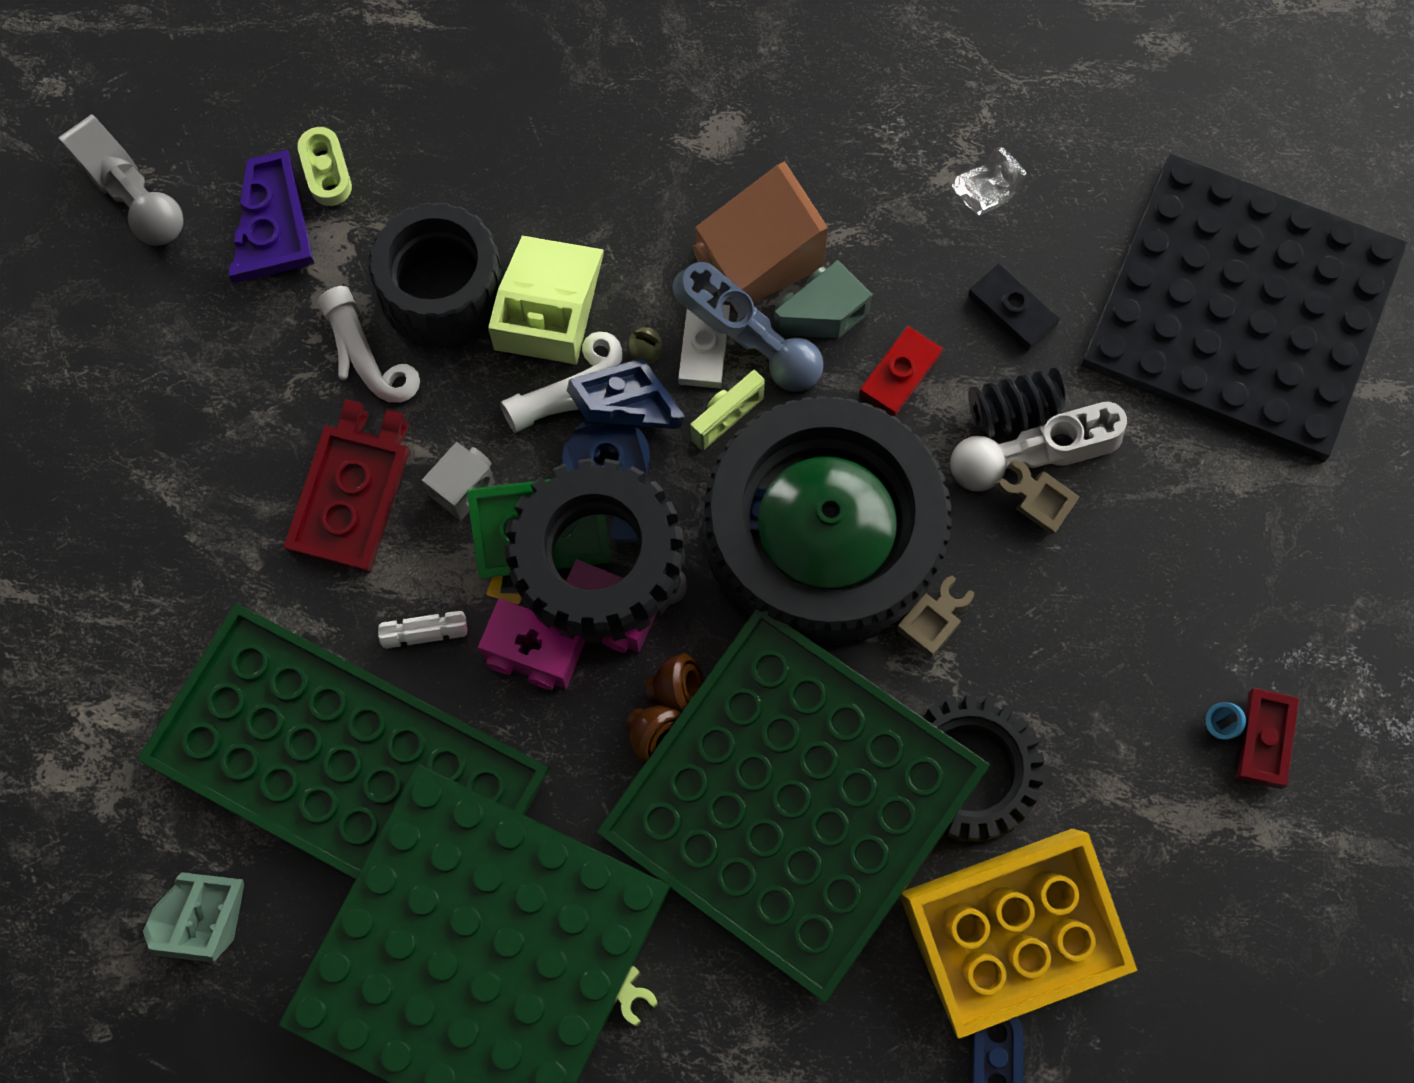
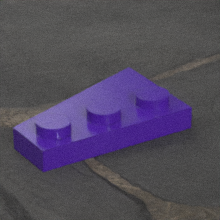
[228,150,315,284]

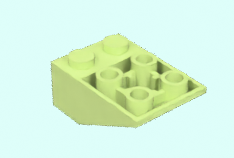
[488,236,604,365]

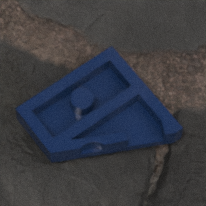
[566,358,685,429]

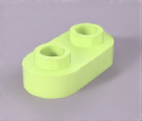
[298,127,352,206]

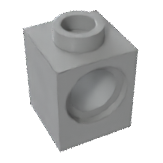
[422,442,495,521]

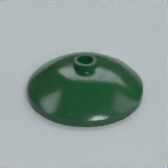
[758,457,897,590]

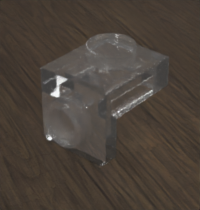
[951,147,1027,216]

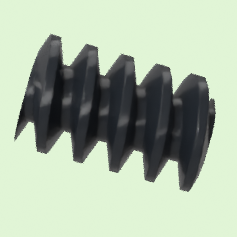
[968,367,1066,438]

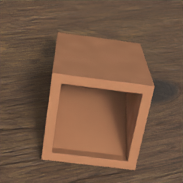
[692,161,828,312]

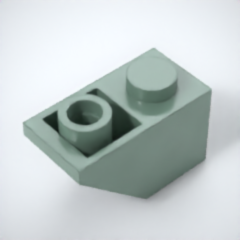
[773,260,873,339]

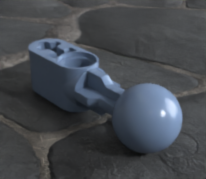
[673,262,823,392]

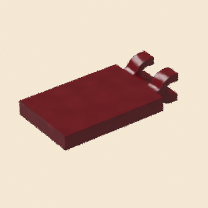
[283,399,410,573]

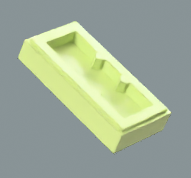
[690,370,765,450]

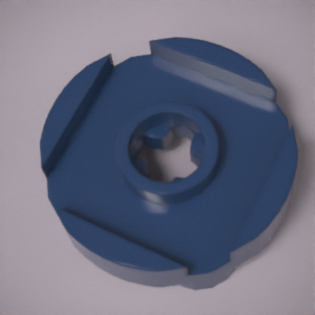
[562,420,650,480]

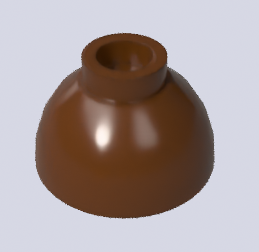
[646,653,704,713]
[626,705,681,765]

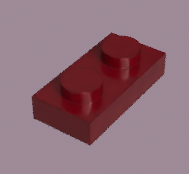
[1236,687,1299,789]

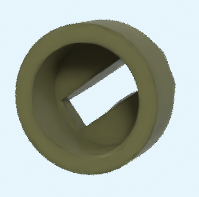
[628,327,663,364]

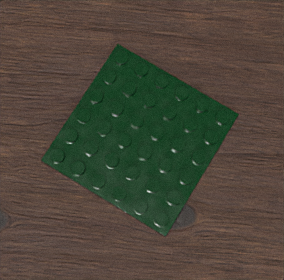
[597,609,990,1003]
[279,764,670,1083]

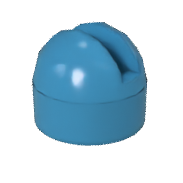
[1206,702,1246,739]

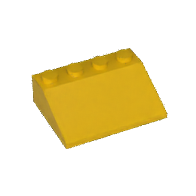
[900,829,1138,1039]

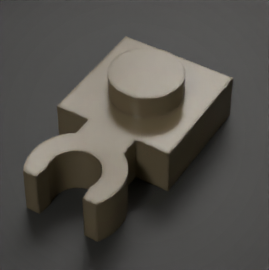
[995,460,1080,534]
[896,576,974,658]

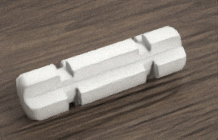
[378,611,468,649]

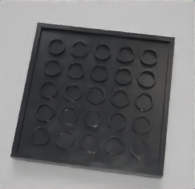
[1081,153,1408,462]

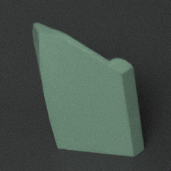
[143,872,244,963]

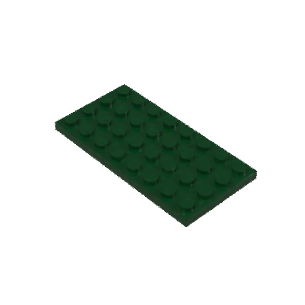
[136,603,550,880]

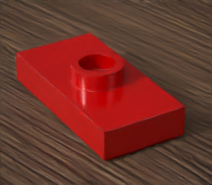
[859,326,943,416]

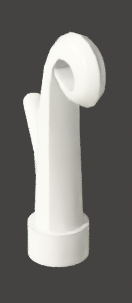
[317,286,420,402]
[500,331,622,433]

